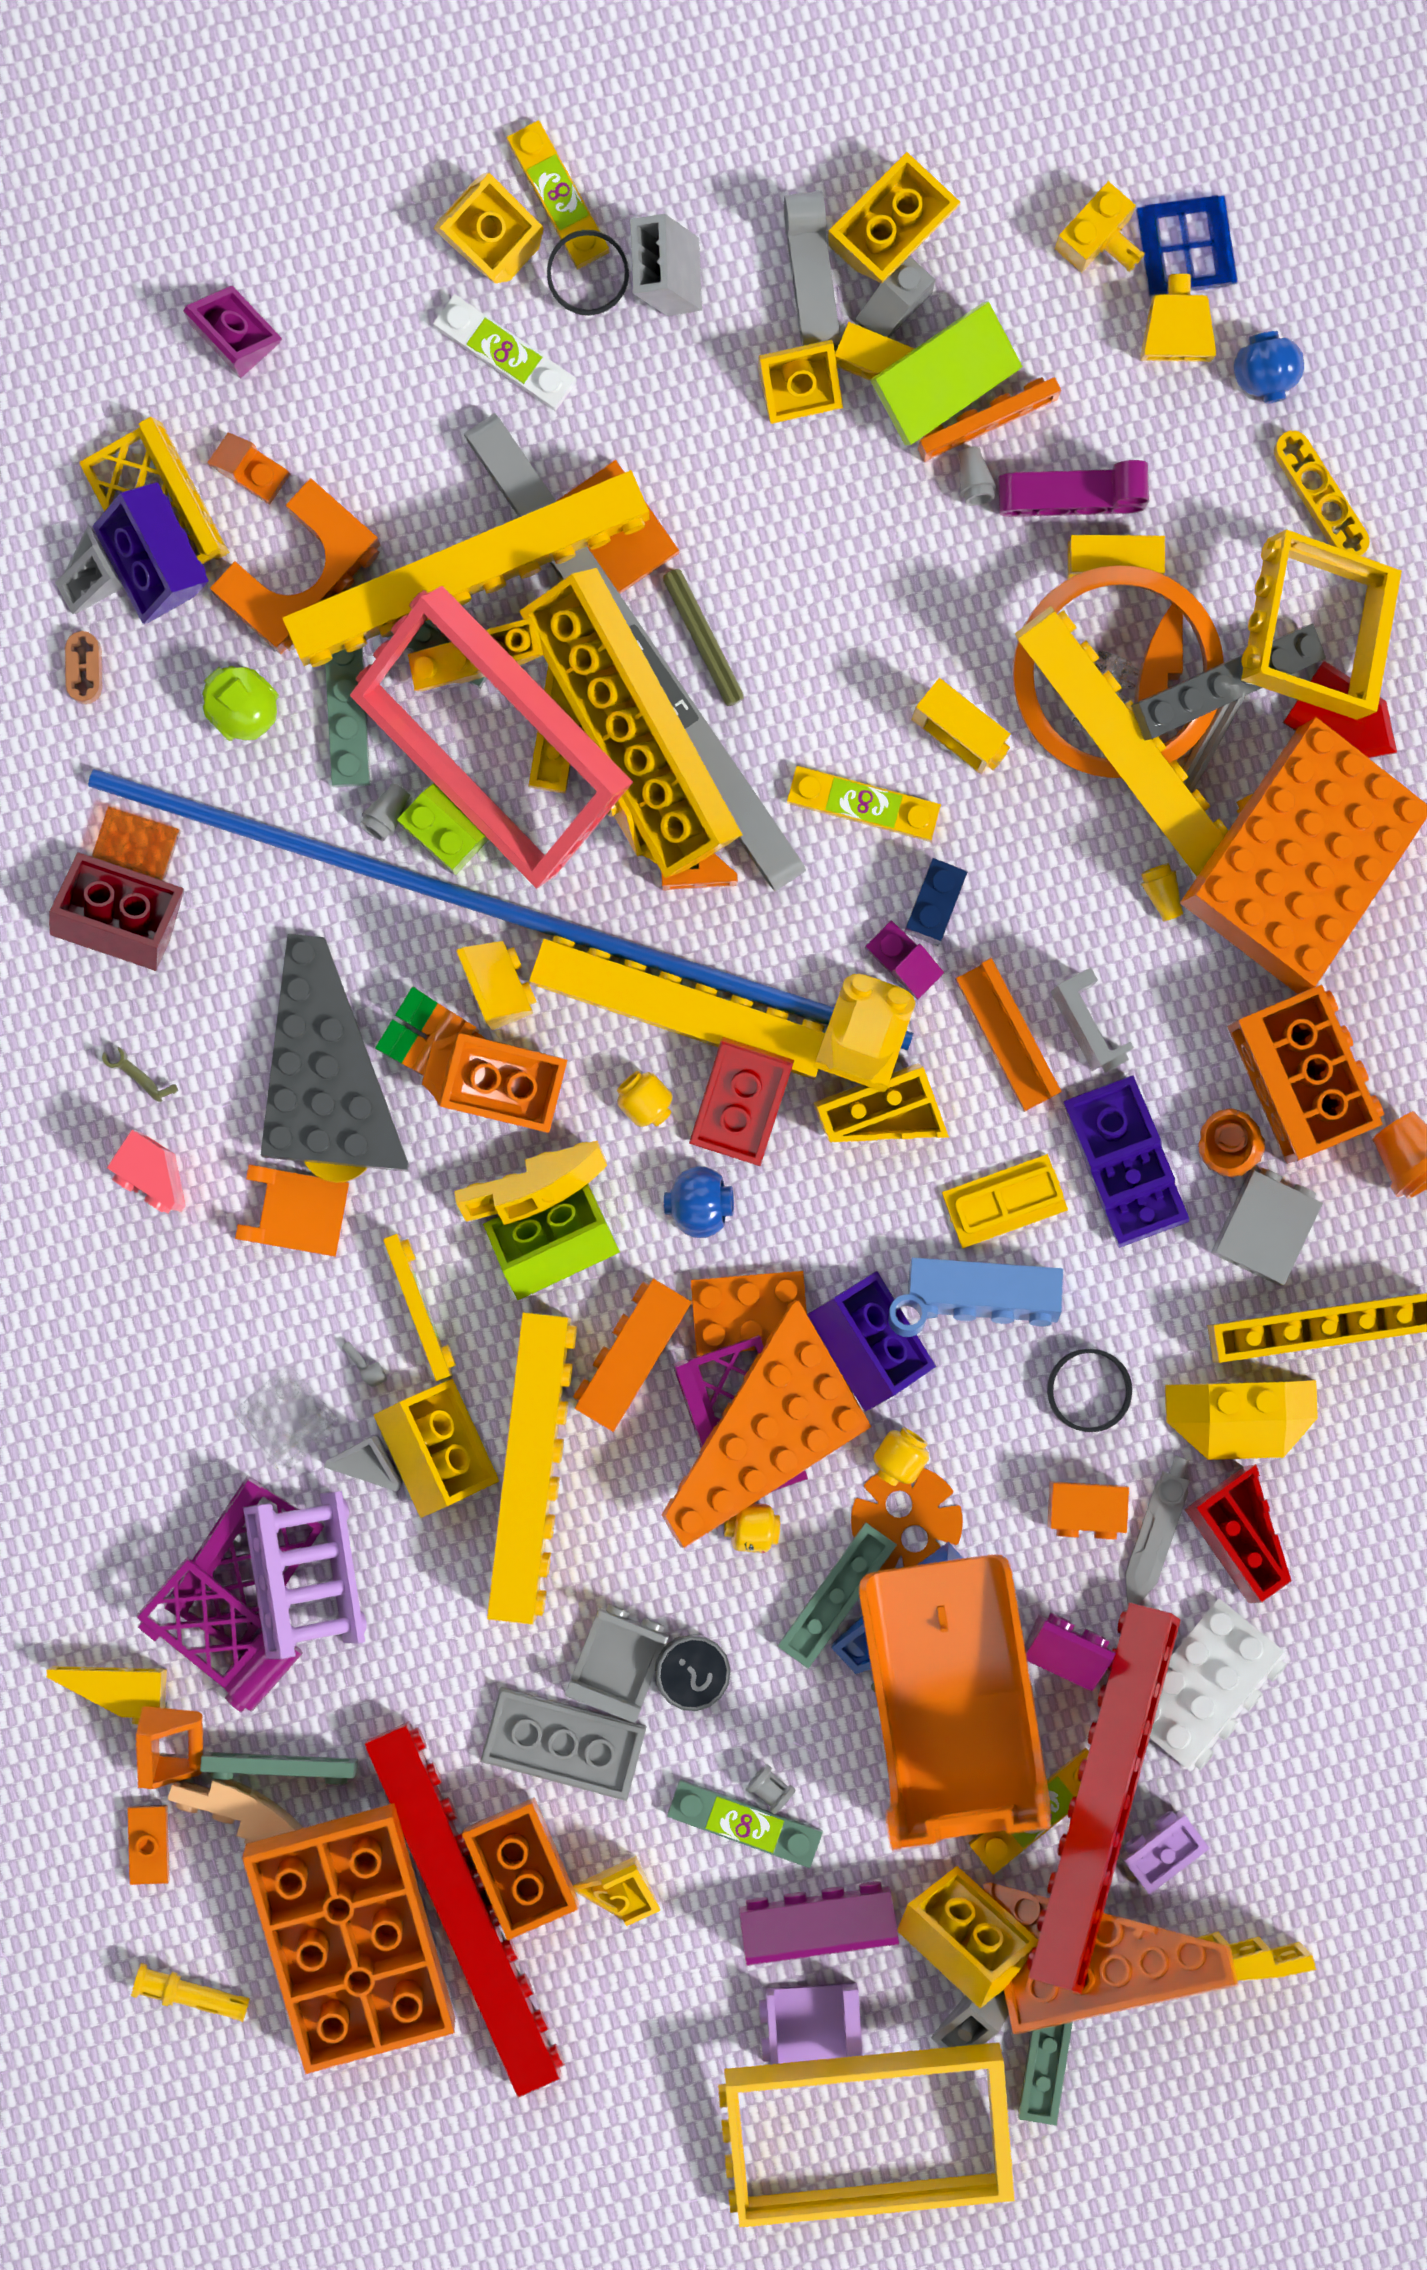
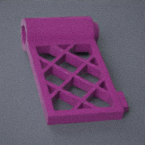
[137,1557,303,1712]

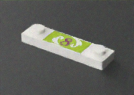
[433,294,577,411]

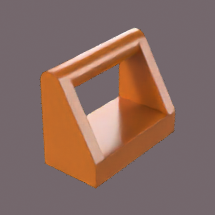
[136,1706,203,1789]

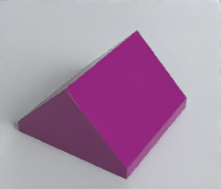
[183,285,282,379]

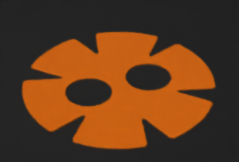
[851,1468,963,1571]

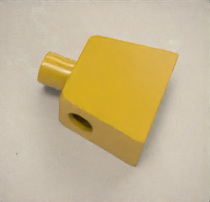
[1140,273,1216,362]

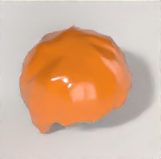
[1198,1108,1265,1177]

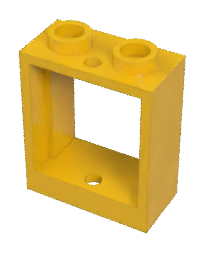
[911,678,1011,775]

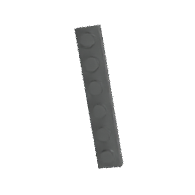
[1131,623,1326,741]

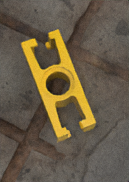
[835,322,915,381]
[1067,535,1165,579]

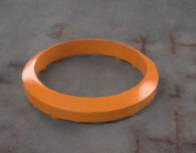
[1012,566,1224,778]

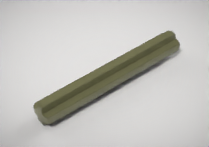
[663,568,744,706]

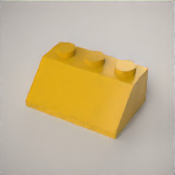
[828,152,961,283]
[373,1378,499,1518]
[897,1866,1038,2008]

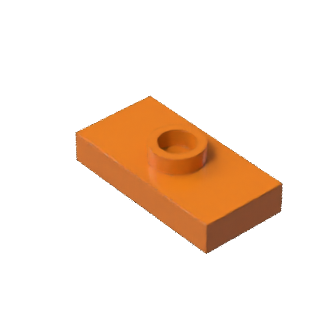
[127,1805,170,1885]

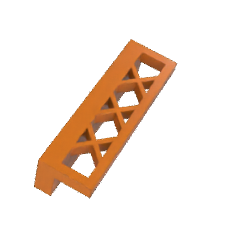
[955,958,1062,1112]

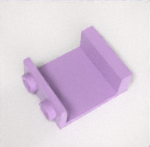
[759,1983,862,2064]

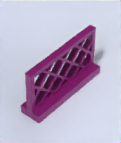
[672,1335,808,1492]
[164,1475,324,1654]

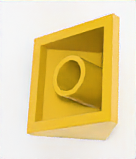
[758,340,843,424]

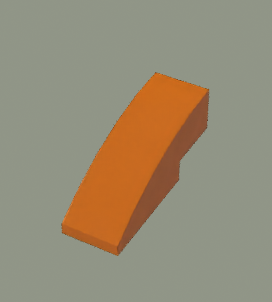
[1134,604,1183,704]

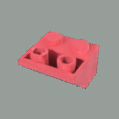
[107,1130,186,1214]

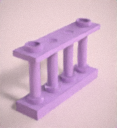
[243,1491,367,1659]

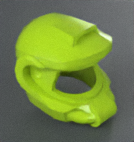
[202,666,279,741]

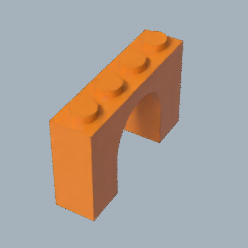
[210,478,381,655]

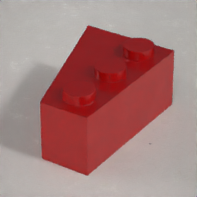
[1184,1464,1292,1604]

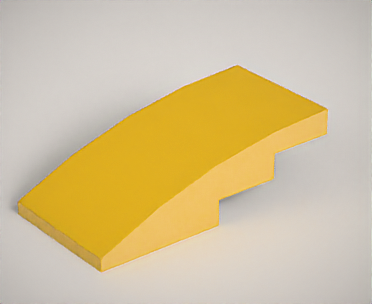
[1196,1931,1317,1981]

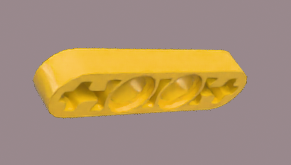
[1274,430,1370,556]

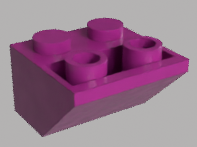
[1025,1612,1116,1691]

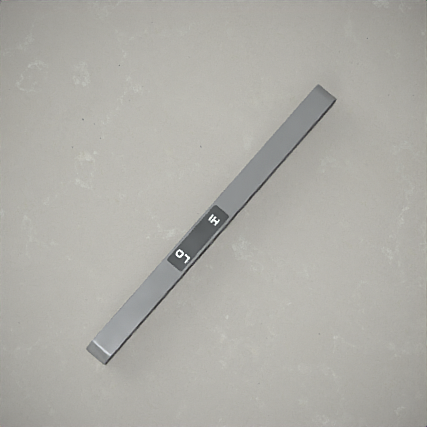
[464,413,806,892]

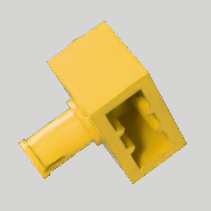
[1054,181,1145,273]

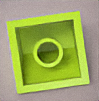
[397,783,489,876]

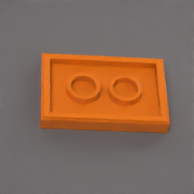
[556,460,680,594]

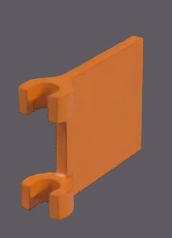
[235,1165,349,1257]

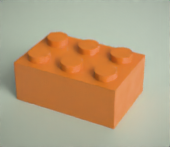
[462,1797,580,1941]

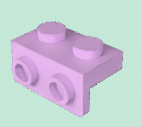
[1120,1810,1210,1895]

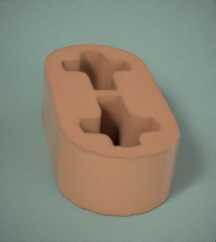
[65,631,102,705]

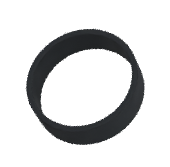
[547,230,629,316]
[1047,1349,1132,1432]

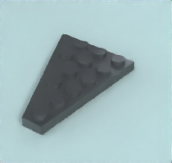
[260,934,409,1172]

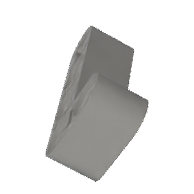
[784,191,840,346]

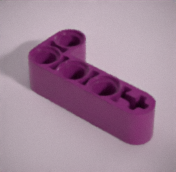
[998,460,1149,517]

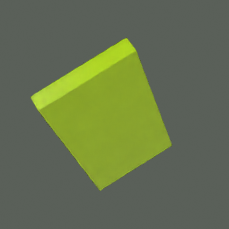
[870,301,1023,446]

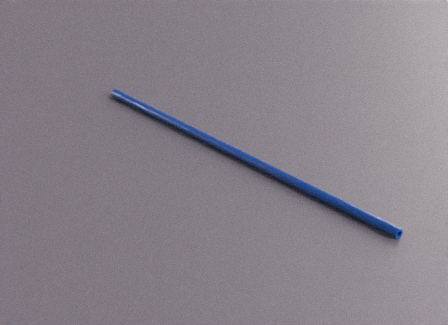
[88,769,913,1051]

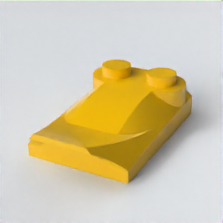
[814,974,915,1093]

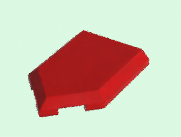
[1282,661,1397,758]

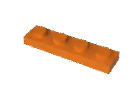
[918,377,1061,462]

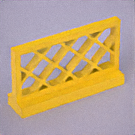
[79,416,230,564]

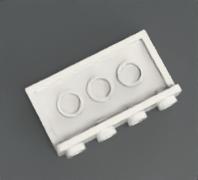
[1150,1598,1287,1772]

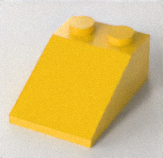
[456,941,537,1031]

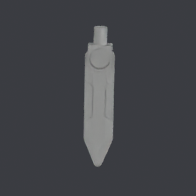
[1125,1456,1190,1605]

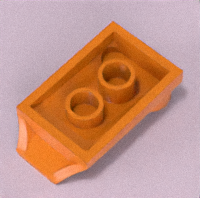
[422,1032,568,1133]

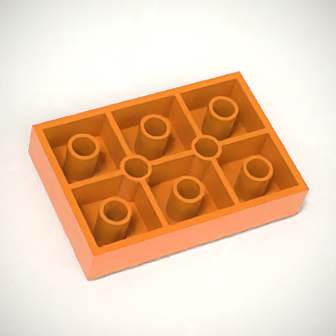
[1180,717,1427,994]
[242,1803,455,2074]

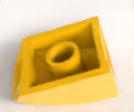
[433,172,544,284]

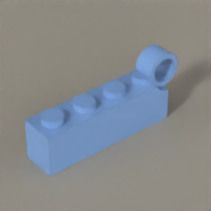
[888,1258,1063,1337]

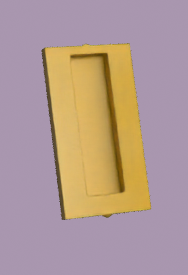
[941,1154,1068,1249]

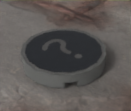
[654,1634,731,1711]

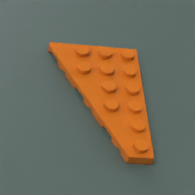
[661,1300,872,1548]
[983,1882,1238,2034]

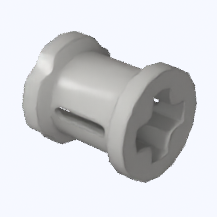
[745,1764,796,1815]

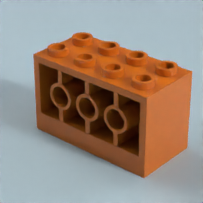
[1227,985,1384,1164]

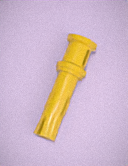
[131,1963,250,2022]

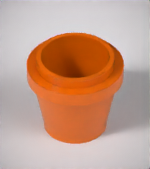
[1372,1111,1427,1199]

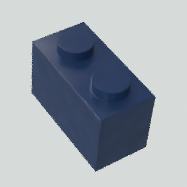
[904,858,968,946]

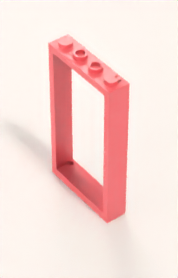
[350,586,633,889]

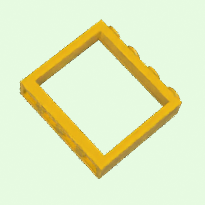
[1241,529,1402,720]

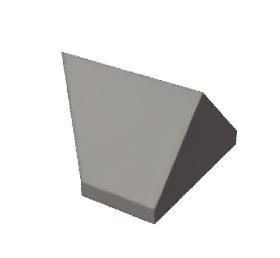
[55,524,124,614]
[324,1435,402,1491]

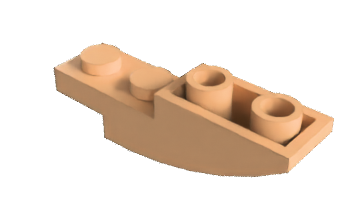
[167,1779,304,1844]

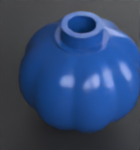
[1234,331,1304,404]
[664,1166,734,1238]

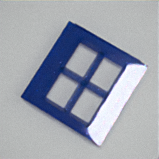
[1136,195,1238,296]

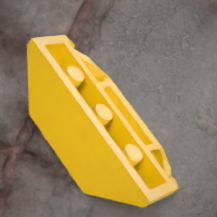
[1165,1380,1318,1460]

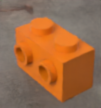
[1047,1481,1129,1539]

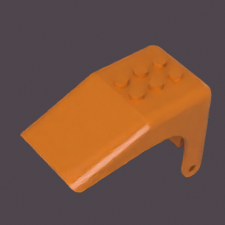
[859,1554,1051,1851]

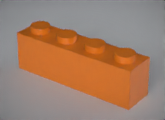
[573,1278,692,1432]

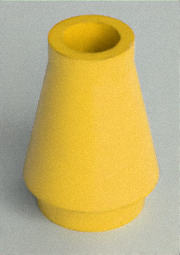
[1141,863,1184,922]

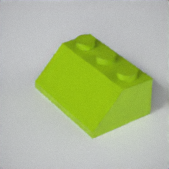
[483,1183,620,1301]

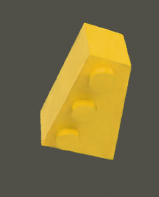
[813,1063,949,1142]

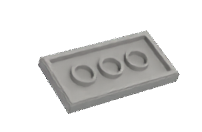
[480,1687,647,1801]

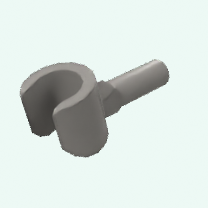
[342,1341,387,1387]

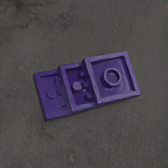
[1063,1075,1189,1248]

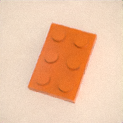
[691,1271,807,1355]

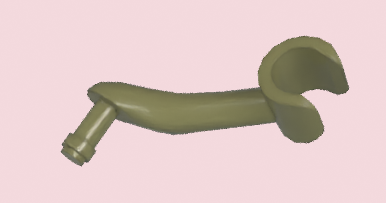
[102,1047,178,1102]

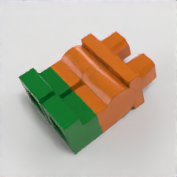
[375,986,485,1076]

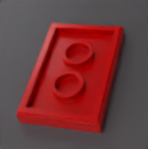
[689,1037,794,1166]

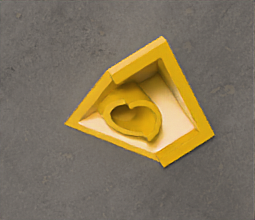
[572,1856,661,1927]

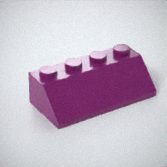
[739,1881,899,1966]

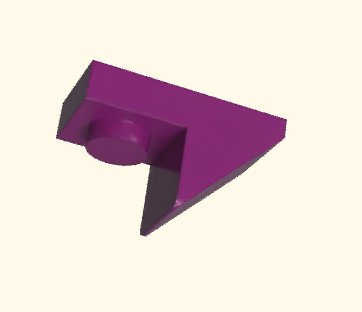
[865,920,944,1000]

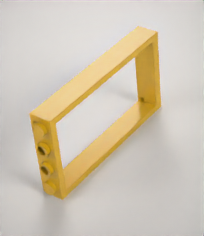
[718,2042,1015,2228]

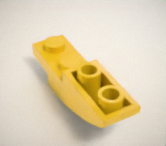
[408,617,543,692]
[454,1140,607,1225]

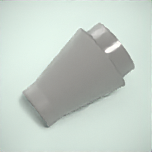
[959,447,997,506]
[360,783,410,841]

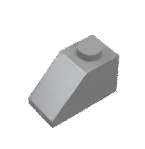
[855,256,935,338]
[931,1990,1009,2048]

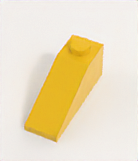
[46,1666,167,1725]

